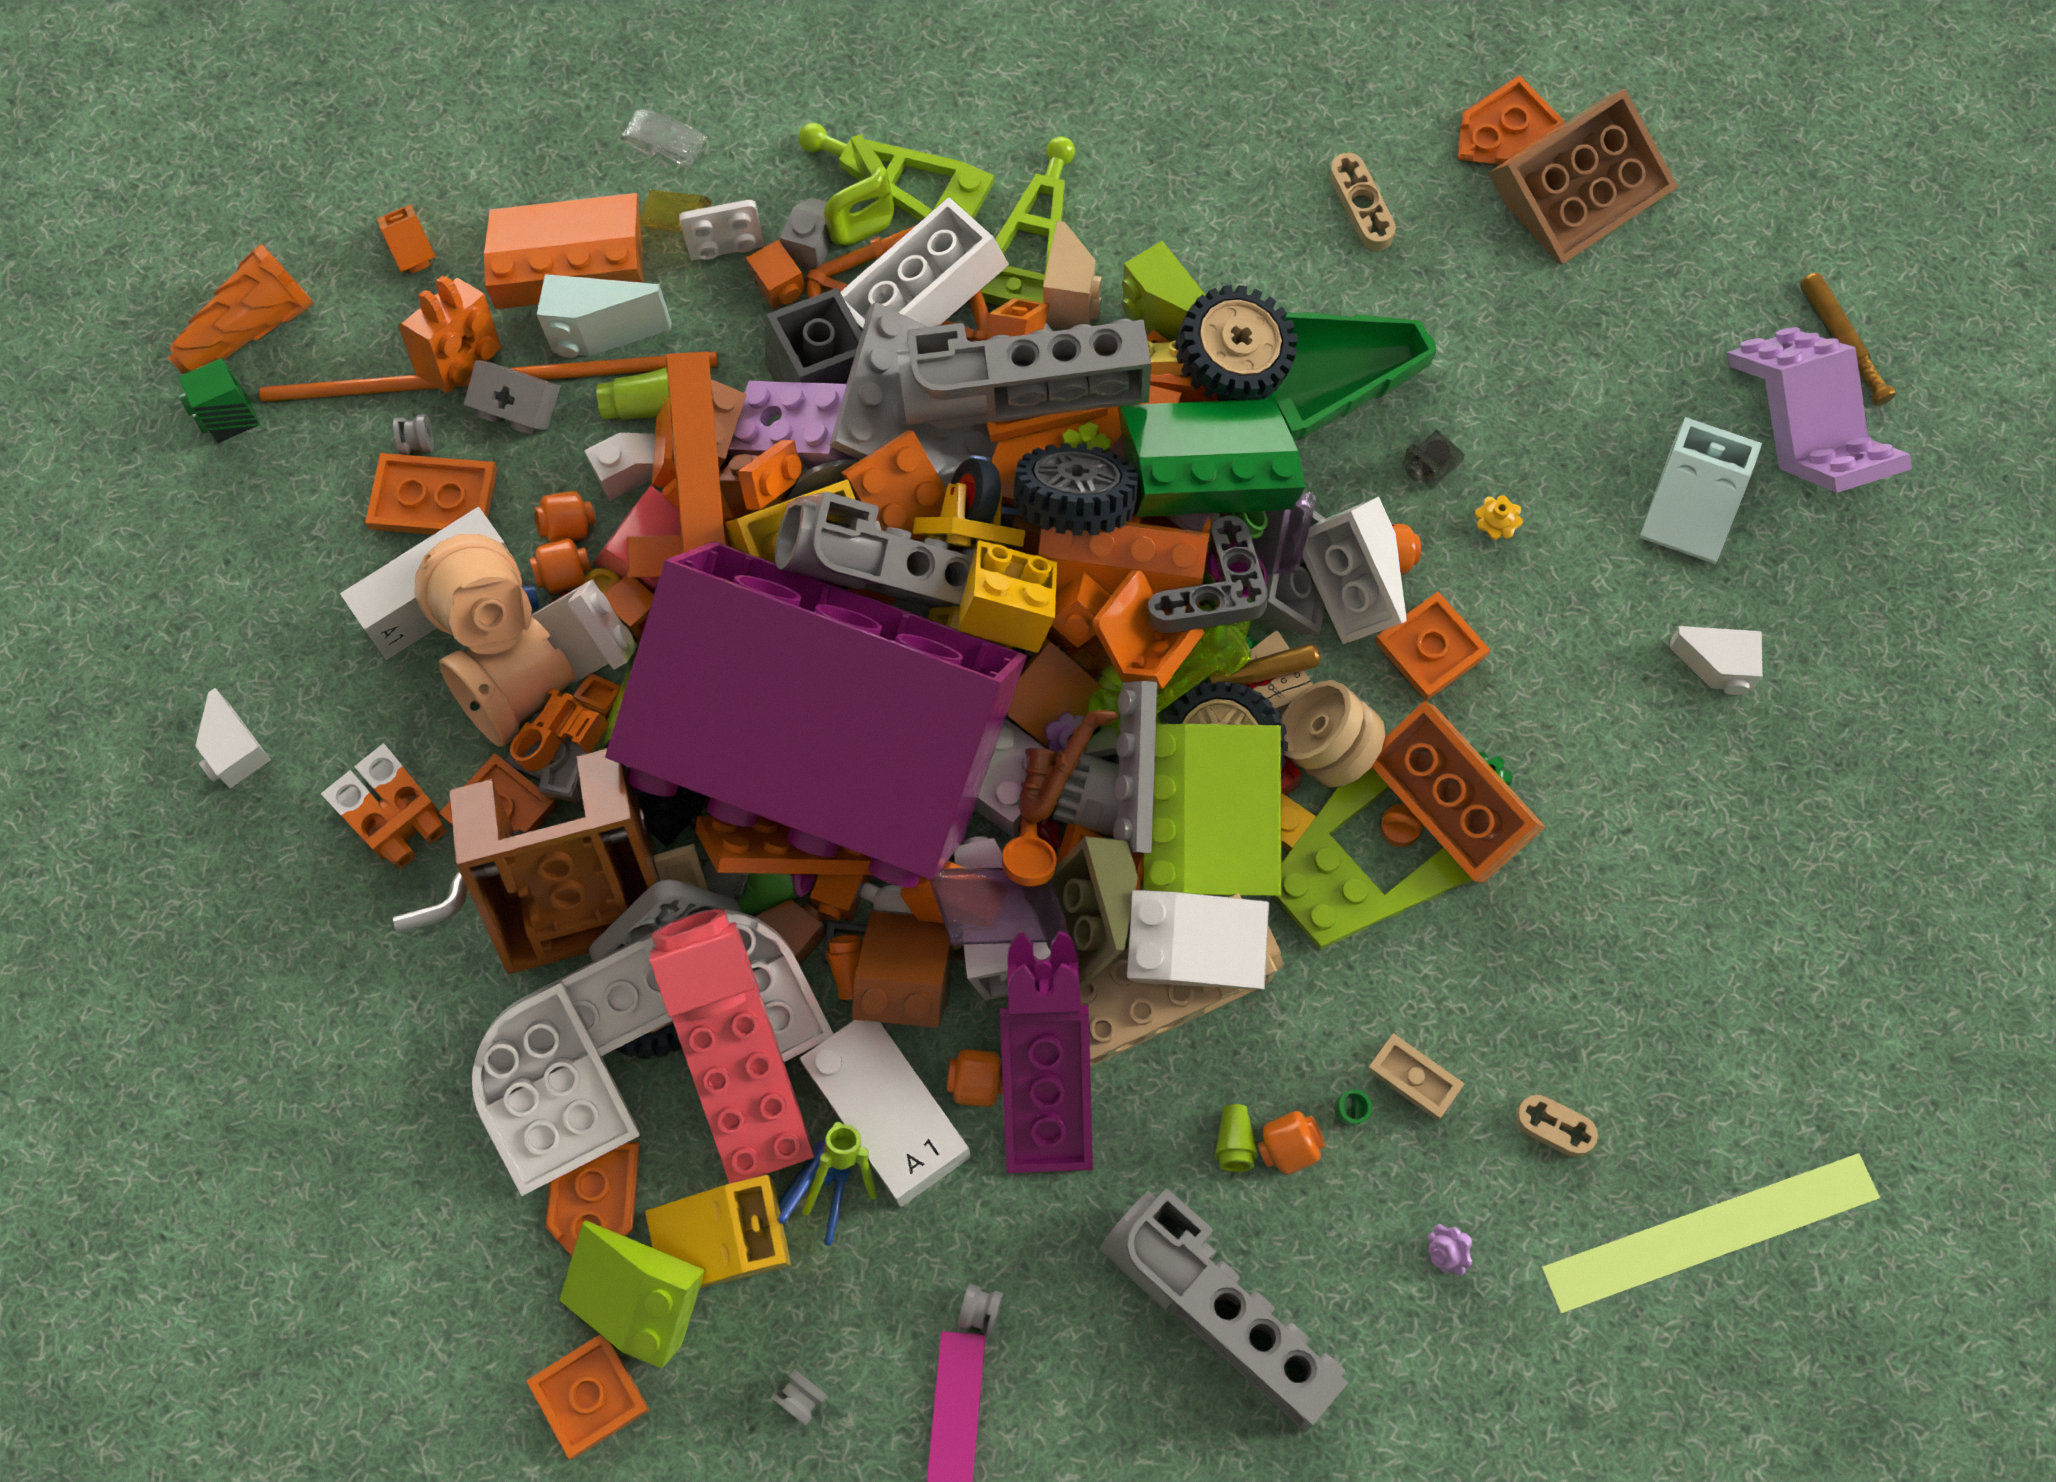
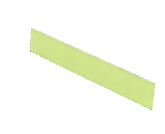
[1542,1153,1880,1313]

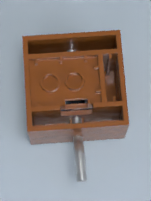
[393,749,660,975]

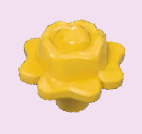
[1475,495,1523,540]

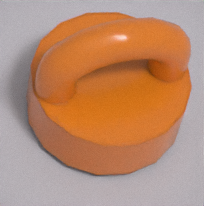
[1380,804,1423,847]

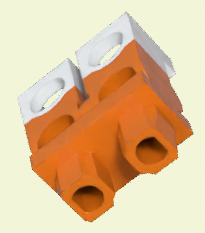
[321,743,447,869]

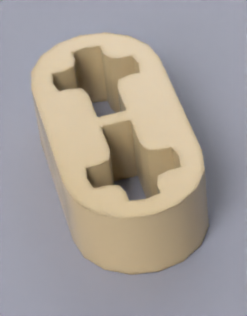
[1516,1095,1598,1157]

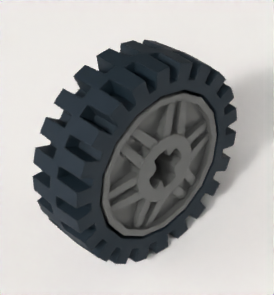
[1014,443,1138,536]

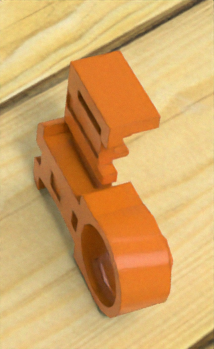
[510,688,609,772]

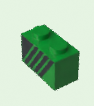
[178,358,261,443]

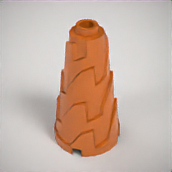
[168,243,314,374]

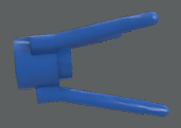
[778,1141,851,1246]

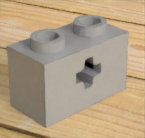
[463,360,561,434]

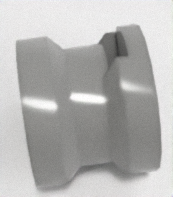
[393,414,434,455]
[958,1283,1004,1337]
[772,1369,829,1426]

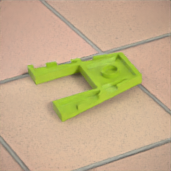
[1273,767,1472,950]

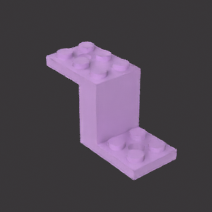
[1727,327,1912,493]
[728,381,859,470]

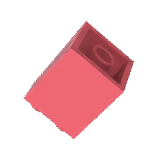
[592,486,681,594]

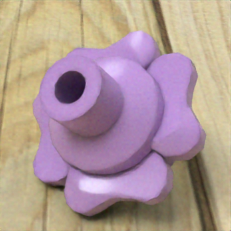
[1427,1224,1472,1276]

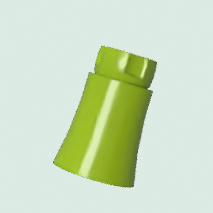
[596,367,668,420]

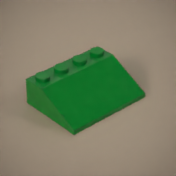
[1118,399,1305,517]

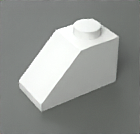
[584,433,655,501]
[1670,626,1763,695]
[195,688,271,789]

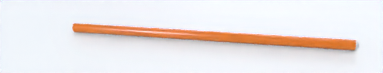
[259,351,718,402]

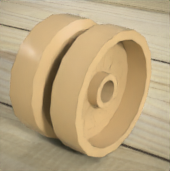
[1281,680,1385,788]

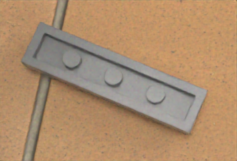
[1113,681,1157,853]

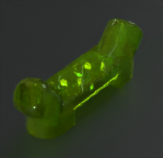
[1088,603,1252,738]

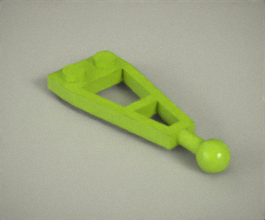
[798,123,995,222]
[981,136,1075,306]

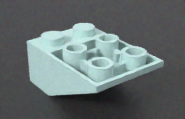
[1639,417,1762,565]

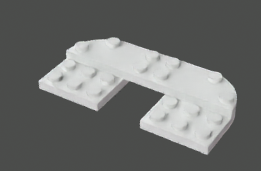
[472,910,834,1196]

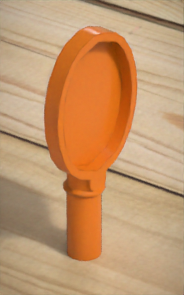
[1002,815,1057,886]

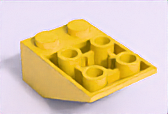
[645,1175,791,1289]

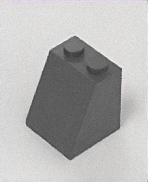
[765,288,862,384]

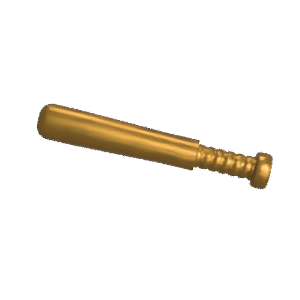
[1800,273,1896,406]

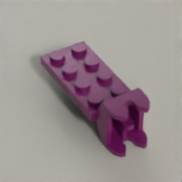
[1000,931,1093,1173]

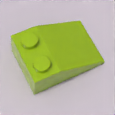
[1121,241,1206,342]
[559,1220,705,1369]

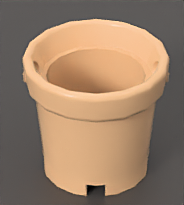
[414,534,532,654]
[439,617,575,747]

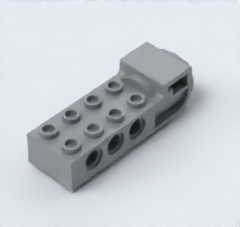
[897,319,1151,428]
[775,492,974,608]
[1099,1189,1348,1432]

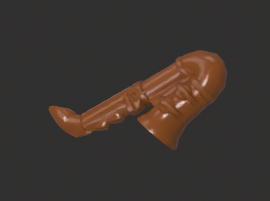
[1019,709,1119,823]

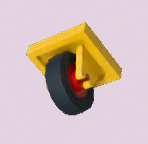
[913,458,1025,550]

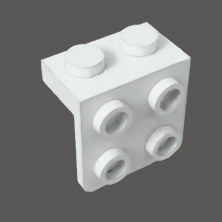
[679,200,765,261]
[531,580,638,683]

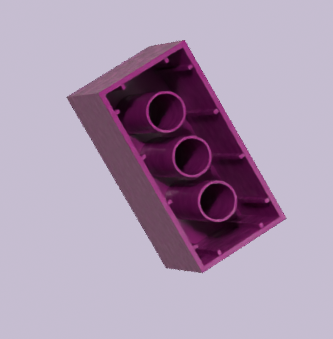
[605,541,1027,887]

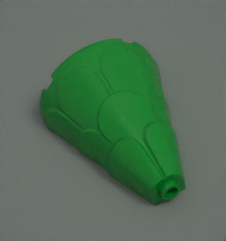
[1260,312,1437,442]

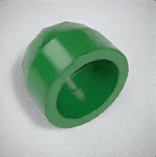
[1334,1089,1372,1126]

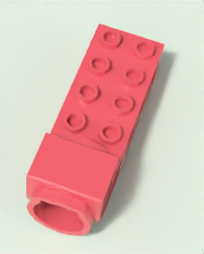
[649,909,814,1184]

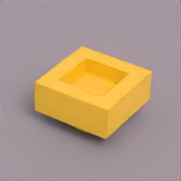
[1281,794,1316,852]

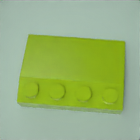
[1143,724,1281,896]

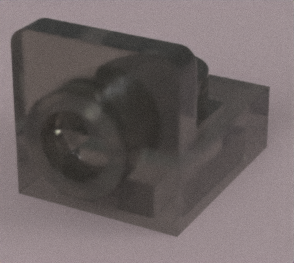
[1403,430,1465,490]

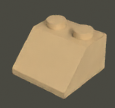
[1043,221,1102,330]

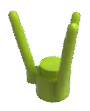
[802,1122,877,1216]

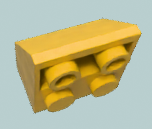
[958,540,1057,653]

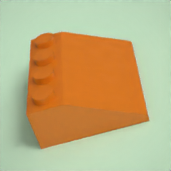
[484,193,644,309]
[1038,522,1210,655]

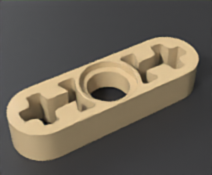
[1330,153,1396,251]

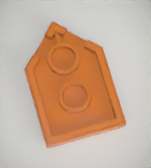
[1457,75,1565,165]
[545,1142,640,1256]

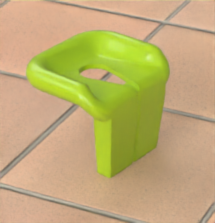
[823,133,894,246]

